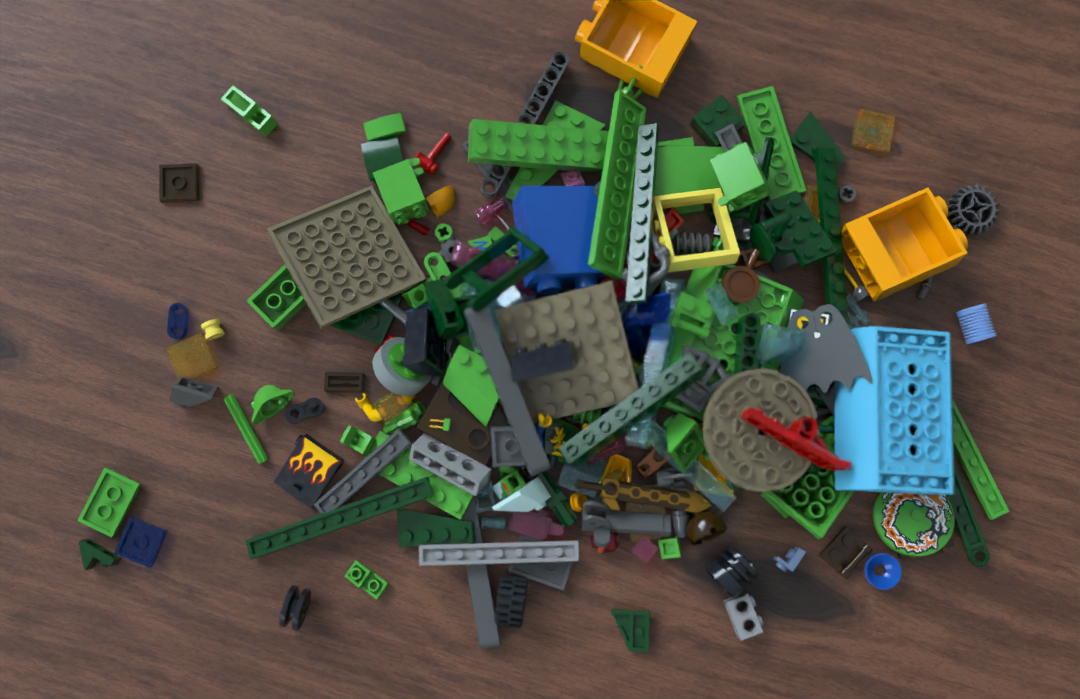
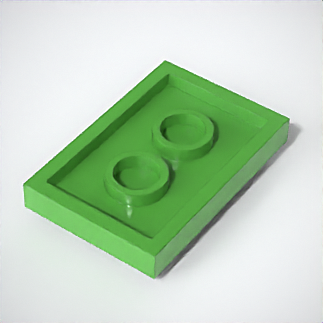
[77,467,142,538]

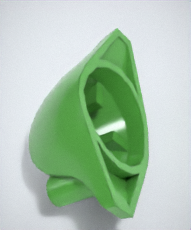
[251,385,295,425]

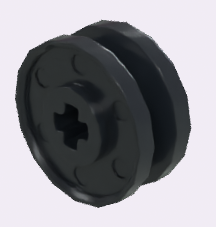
[279,585,311,631]

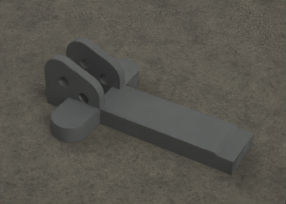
[582,495,671,548]

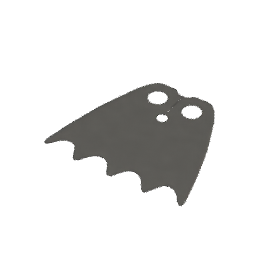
[780,305,873,393]

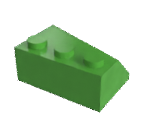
[443,345,500,427]

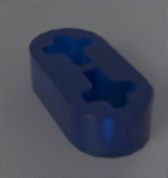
[167,303,189,340]

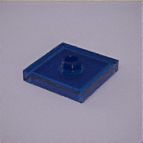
[114,516,168,568]

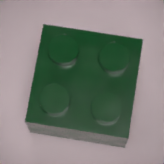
[690,95,746,147]

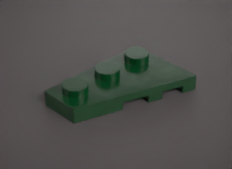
[790,111,846,171]

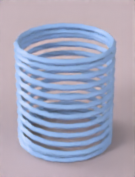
[956,303,997,344]

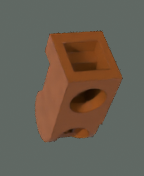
[635,442,672,478]

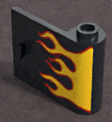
[274,434,345,509]

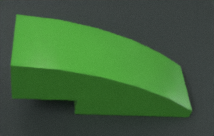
[221,86,279,137]

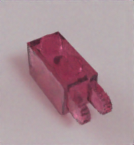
[508,510,564,540]

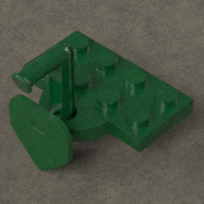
[750,190,837,268]

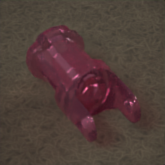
[474,194,508,225]

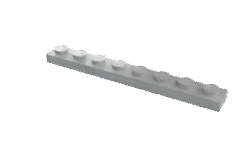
[419,541,579,566]

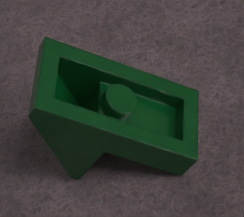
[79,539,122,570]

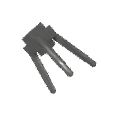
[656,460,698,493]

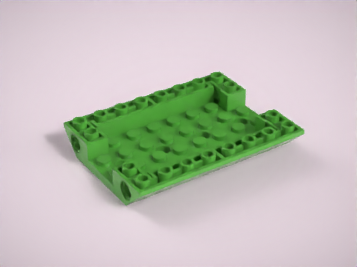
[649,264,804,421]

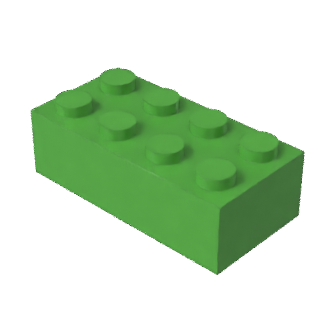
[247,265,307,331]

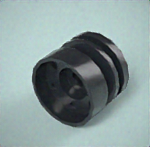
[705,545,759,599]

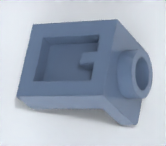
[773,547,806,572]

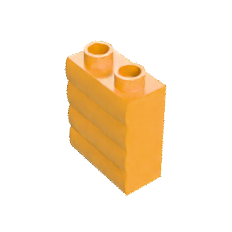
[575,0,697,98]
[841,187,968,302]

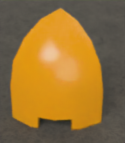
[426,185,455,218]

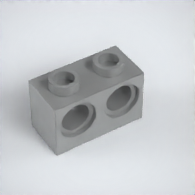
[723,592,764,641]

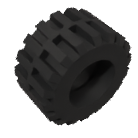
[494,575,528,629]

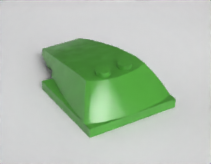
[630,137,725,222]
[762,415,854,539]

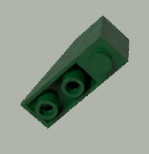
[423,279,464,337]

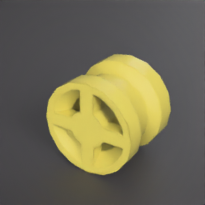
[201,319,225,340]

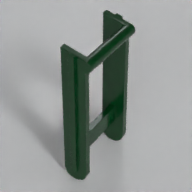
[708,137,774,226]
[444,226,550,312]

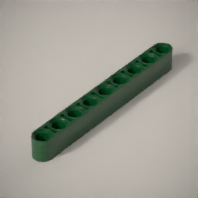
[725,313,761,491]

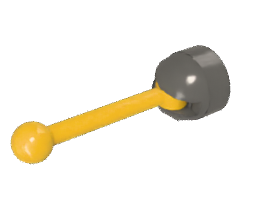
[844,266,870,302]

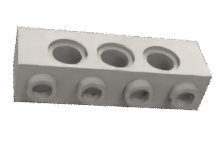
[409,433,491,496]

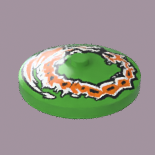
[873,492,955,557]

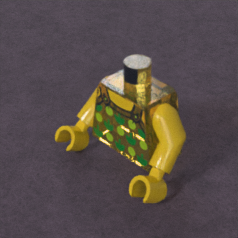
[355,392,415,423]

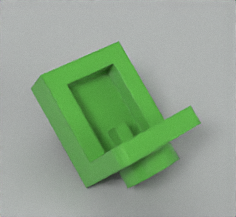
[340,425,376,456]

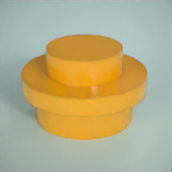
[570,492,588,512]

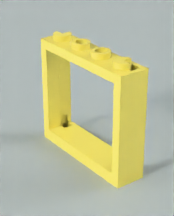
[653,188,740,273]

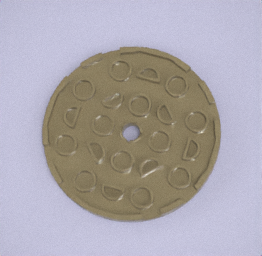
[703,369,819,492]

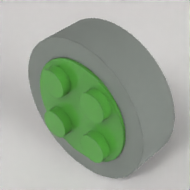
[373,337,432,396]

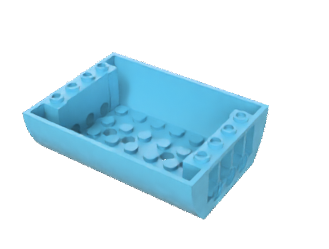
[834,326,955,496]

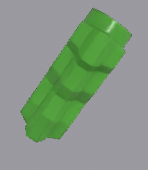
[383,400,426,434]

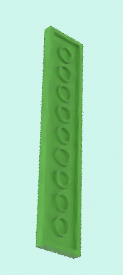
[588,90,646,280]

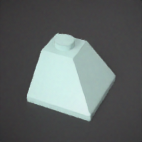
[492,477,551,512]

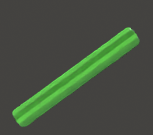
[224,395,269,464]

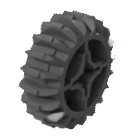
[947,184,1000,236]

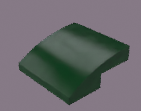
[361,135,404,182]

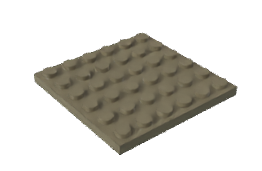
[267,186,426,329]
[495,281,639,423]

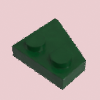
[611,609,650,652]

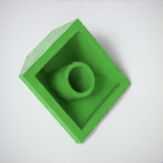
[667,413,706,473]

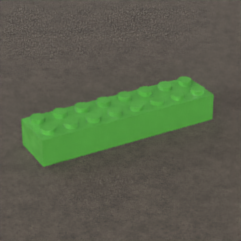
[468,119,609,173]

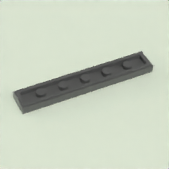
[314,429,413,514]

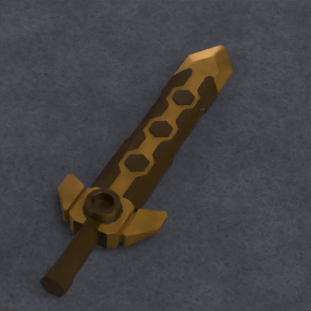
[576,470,711,513]

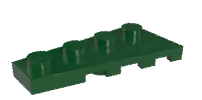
[397,508,475,547]

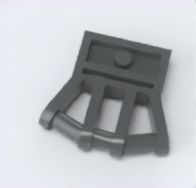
[675,345,732,412]

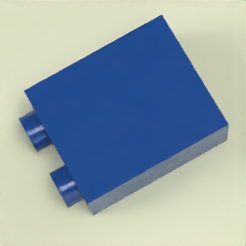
[512,186,607,295]

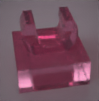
[631,535,658,564]

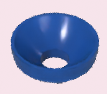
[864,553,902,590]

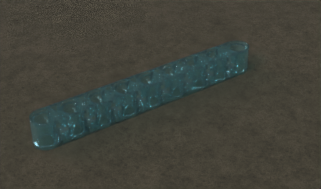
[626,276,686,449]

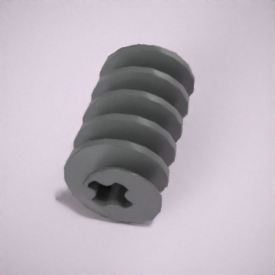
[672,232,712,256]

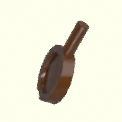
[721,249,760,304]

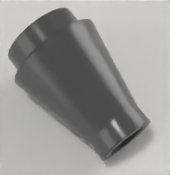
[670,509,690,538]

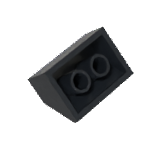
[403,308,447,377]
[511,338,578,383]

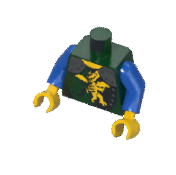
[535,414,589,468]

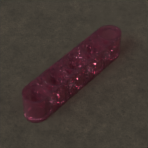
[450,242,535,294]

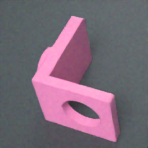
[561,171,585,186]

